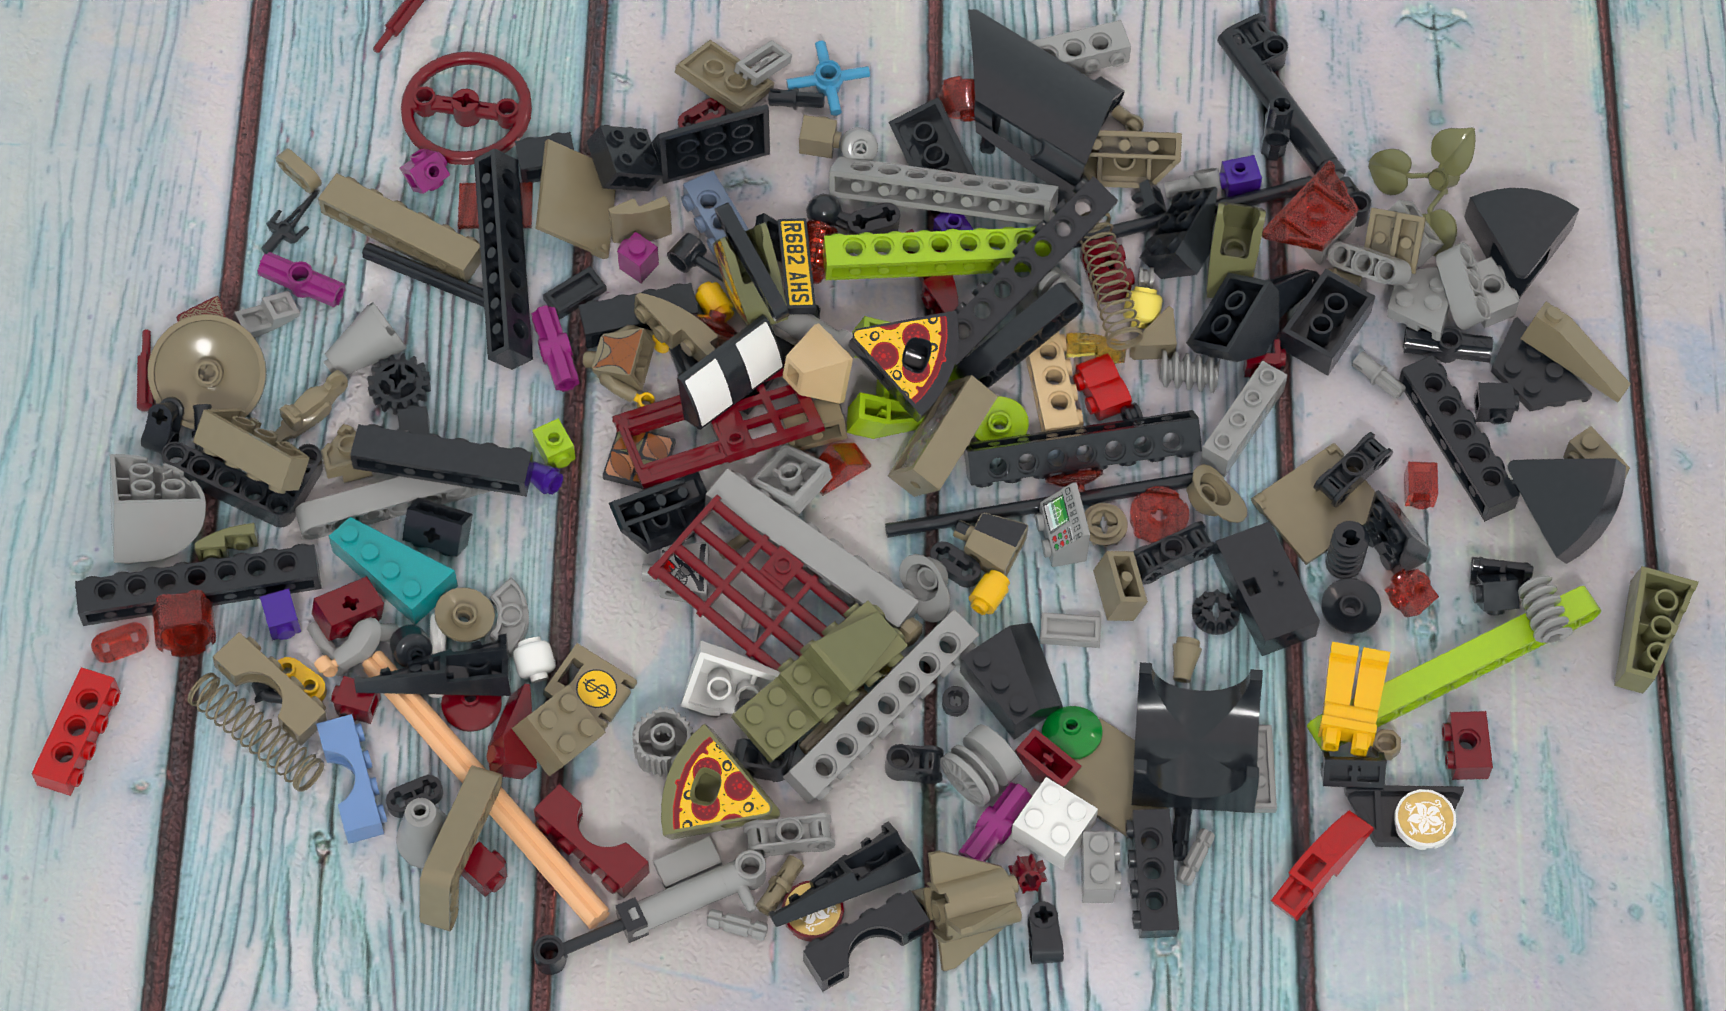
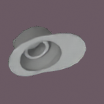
[899,554,950,623]

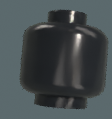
[390,625,433,667]

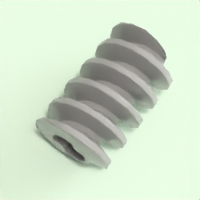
[1159,350,1220,393]
[1518,576,1573,643]

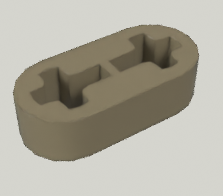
[275,148,322,194]

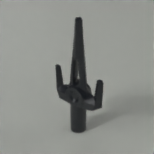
[261,190,319,254]

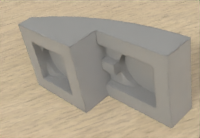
[233,291,300,338]

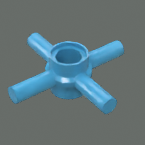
[786,41,870,116]

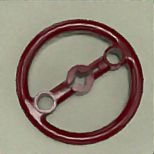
[401,51,532,165]

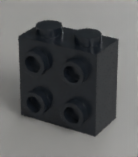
[586,125,663,191]

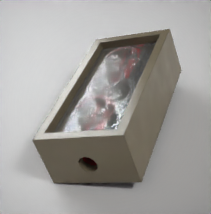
[888,375,998,497]

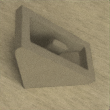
[1129,306,1177,360]

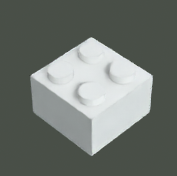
[1011,777,1098,870]

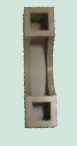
[213,632,327,746]

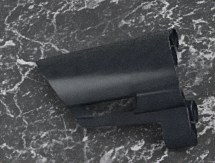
[968,9,1125,224]

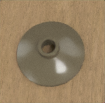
[435,587,495,642]

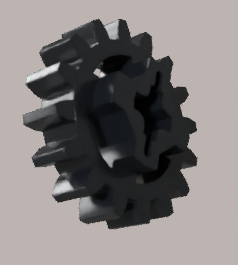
[367,353,431,415]

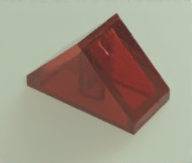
[818,443,871,496]

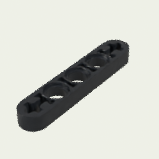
[714,202,790,322]

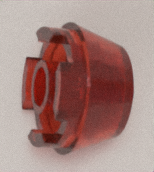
[938,76,975,122]

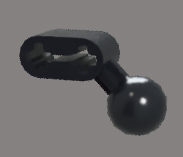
[806,193,900,235]

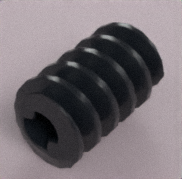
[1325,521,1370,579]

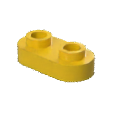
[278,657,327,701]

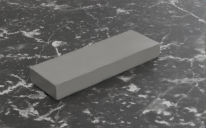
[1255,725,1277,813]

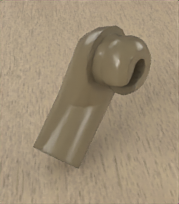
[1111,105,1144,131]

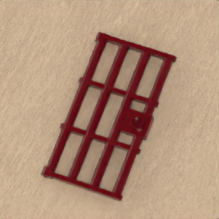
[647,494,850,671]

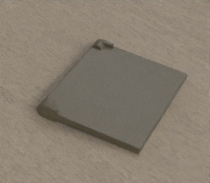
[535,139,616,259]
[1251,443,1375,565]
[1064,718,1167,845]

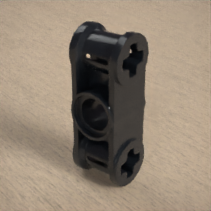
[1313,432,1393,508]
[1133,521,1215,585]

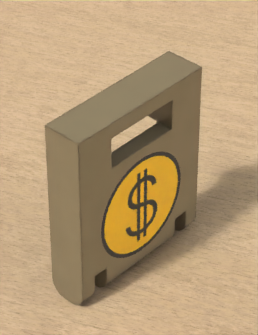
[543,643,637,731]

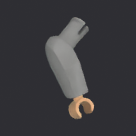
[314,617,399,677]

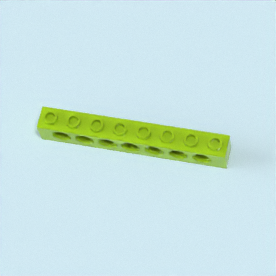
[823,225,1054,280]

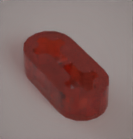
[91,622,149,663]

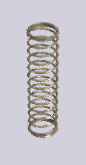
[1080,211,1144,350]
[187,672,324,792]

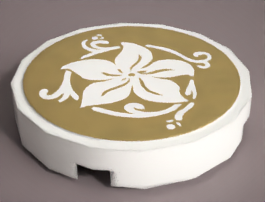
[1394,789,1456,850]

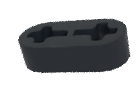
[930,541,981,588]
[386,775,443,818]

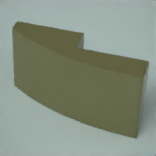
[195,523,259,562]

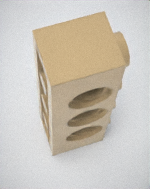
[1025,331,1084,432]

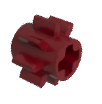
[1008,853,1047,894]

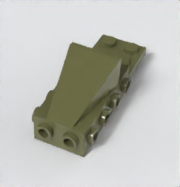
[731,600,908,763]

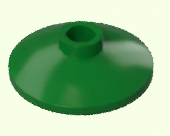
[1042,706,1103,760]

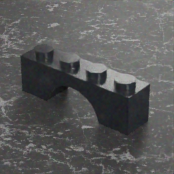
[803,890,930,992]

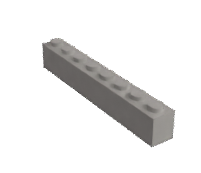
[705,469,919,629]

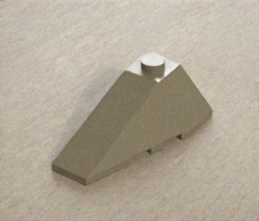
[1521,301,1631,403]

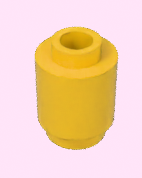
[695,281,734,325]
[969,570,1010,615]

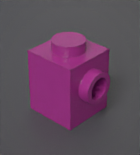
[617,232,659,284]

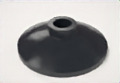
[1321,578,1381,634]

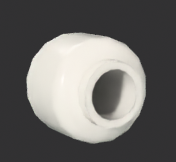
[513,637,556,683]

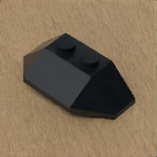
[608,471,707,554]

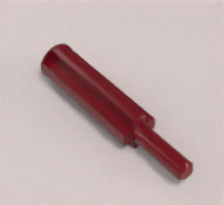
[373,0,425,53]
[137,329,154,411]

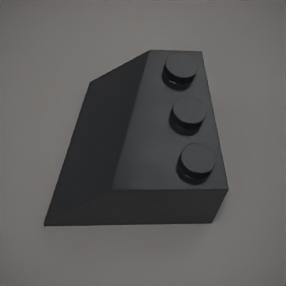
[960,623,1062,740]

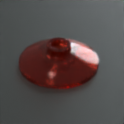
[692,310,738,338]
[1045,469,1104,493]

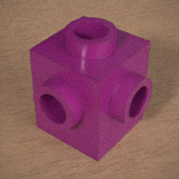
[399,149,450,194]

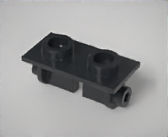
[1470,557,1534,588]

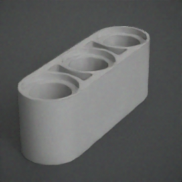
[1328,242,1412,286]
[1436,242,1491,330]

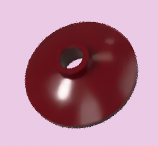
[441,695,502,732]

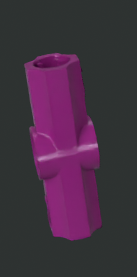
[257,252,346,307]
[531,305,579,392]
[958,782,1032,862]

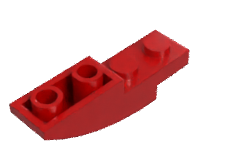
[1271,810,1374,921]

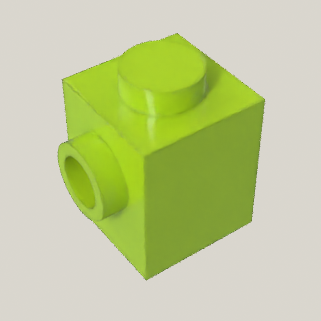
[532,418,576,469]

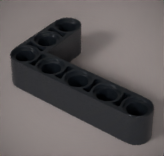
[162,442,323,527]

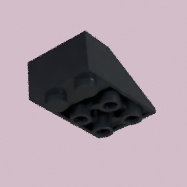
[1139,187,1218,279]
[1365,490,1430,578]

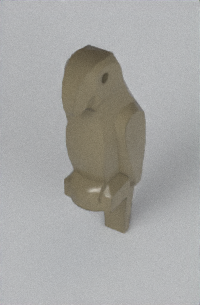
[275,370,348,441]

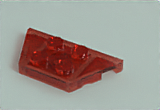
[1262,160,1358,252]

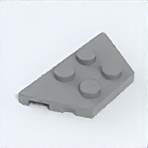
[1387,266,1450,341]

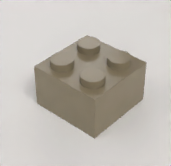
[512,684,606,777]

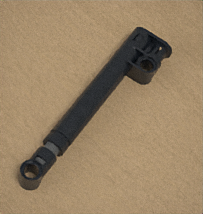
[1217,13,1371,227]

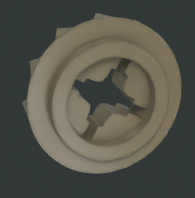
[1084,503,1128,548]

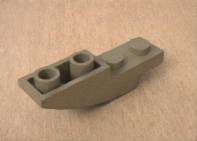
[634,292,718,362]

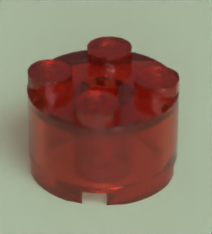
[152,590,216,657]

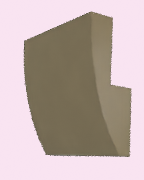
[608,196,672,244]
[1364,207,1426,274]

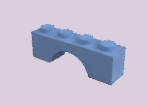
[316,714,387,844]

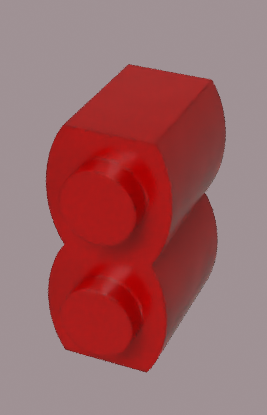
[1073,353,1132,421]

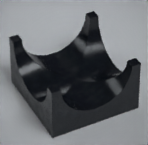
[1131,662,1263,813]

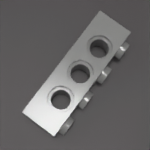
[1030,20,1131,73]
[1200,361,1287,477]

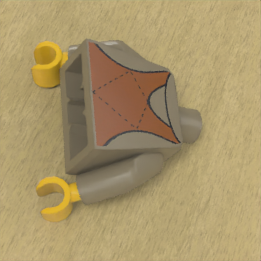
[583,325,669,408]

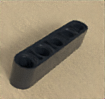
[955,283,1083,388]

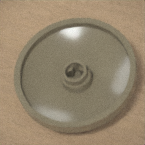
[148,314,267,430]

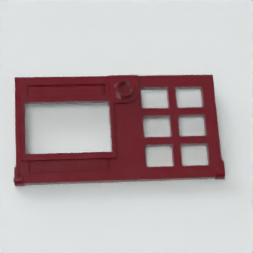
[612,361,825,489]

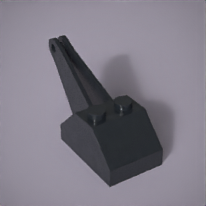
[1186,269,1320,362]

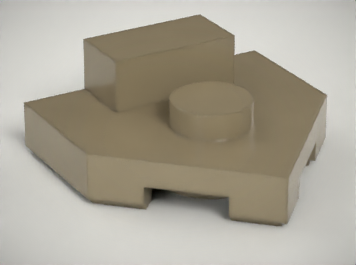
[321,424,373,483]

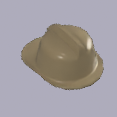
[1186,464,1247,523]

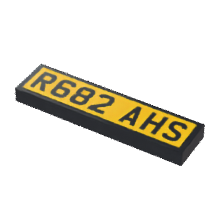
[777,218,816,315]

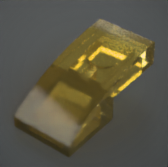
[1065,333,1127,364]

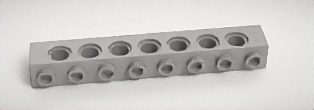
[829,156,1058,225]
[783,609,979,803]

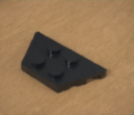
[1491,317,1592,411]
[1344,785,1464,848]

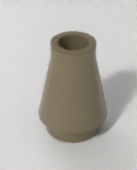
[1173,636,1202,683]

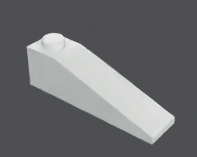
[681,641,780,716]

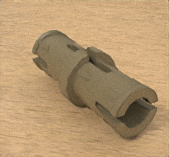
[756,855,804,916]

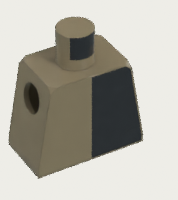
[953,513,1028,577]

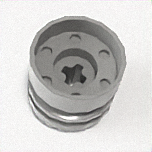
[940,724,1022,807]

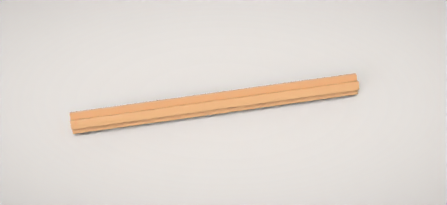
[362,651,610,929]

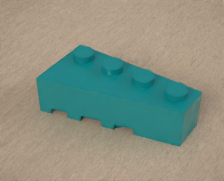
[329,517,458,625]

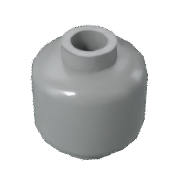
[840,127,878,161]

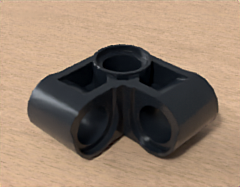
[733,739,799,782]

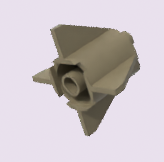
[911,850,1022,971]

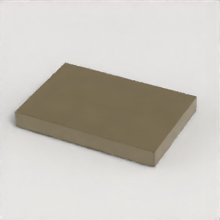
[674,40,775,113]

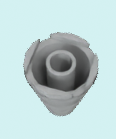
[324,302,407,376]
[396,798,447,869]

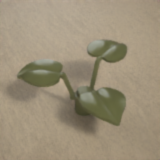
[1368,127,1476,257]

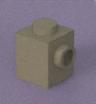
[799,115,842,159]

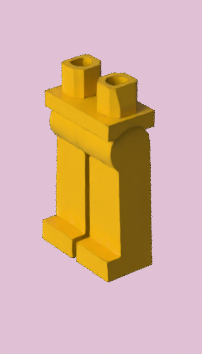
[1318,642,1391,757]

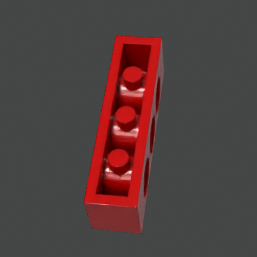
[31,667,121,796]

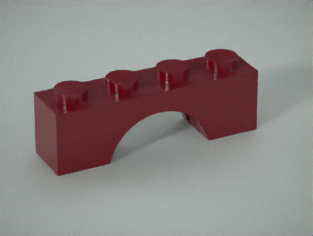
[534,784,650,898]

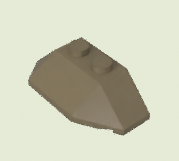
[1084,130,1182,188]

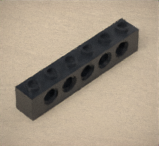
[1399,355,1520,522]

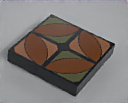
[603,432,676,490]

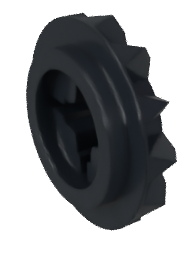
[1192,589,1240,635]

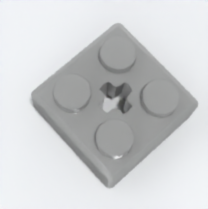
[750,444,833,515]

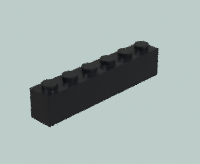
[350,424,534,497]

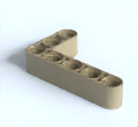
[420,765,503,932]

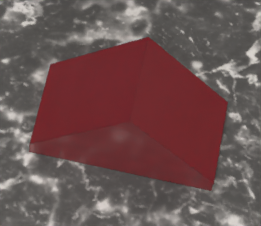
[1015,728,1082,788]

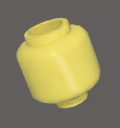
[1123,286,1163,329]

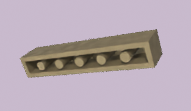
[318,173,481,282]

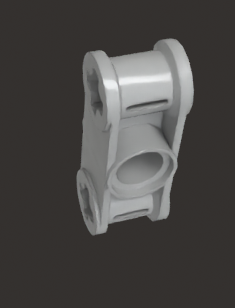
[743,813,835,858]

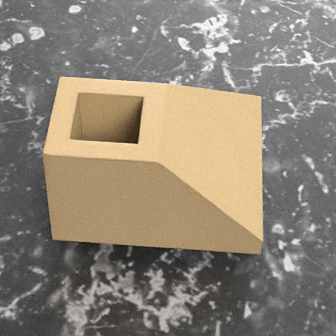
[783,323,853,404]

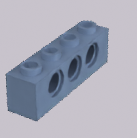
[681,171,749,255]

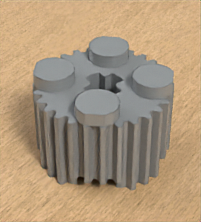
[632,706,694,777]

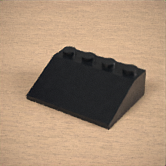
[652,104,770,184]

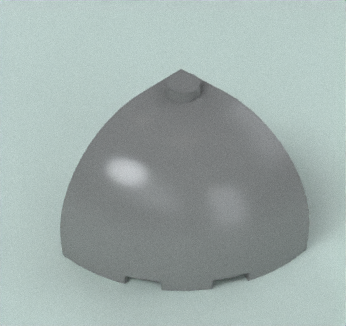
[110,454,206,564]

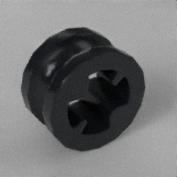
[1120,402,1143,420]
[942,686,969,717]

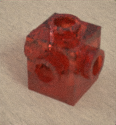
[1384,569,1439,618]

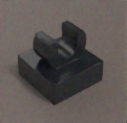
[1131,179,1167,216]

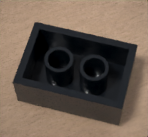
[1280,269,1376,376]

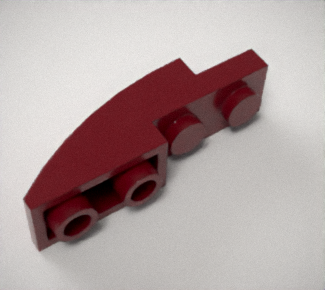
[904,229,958,314]

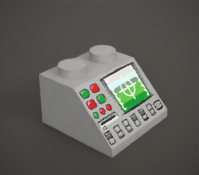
[1035,483,1090,567]

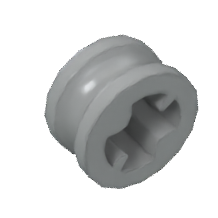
[1138,267,1154,289]

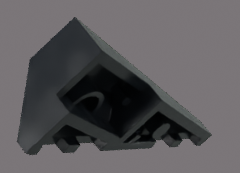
[354,633,511,696]
[768,821,921,927]

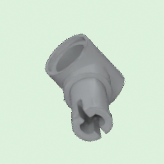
[1165,168,1223,199]

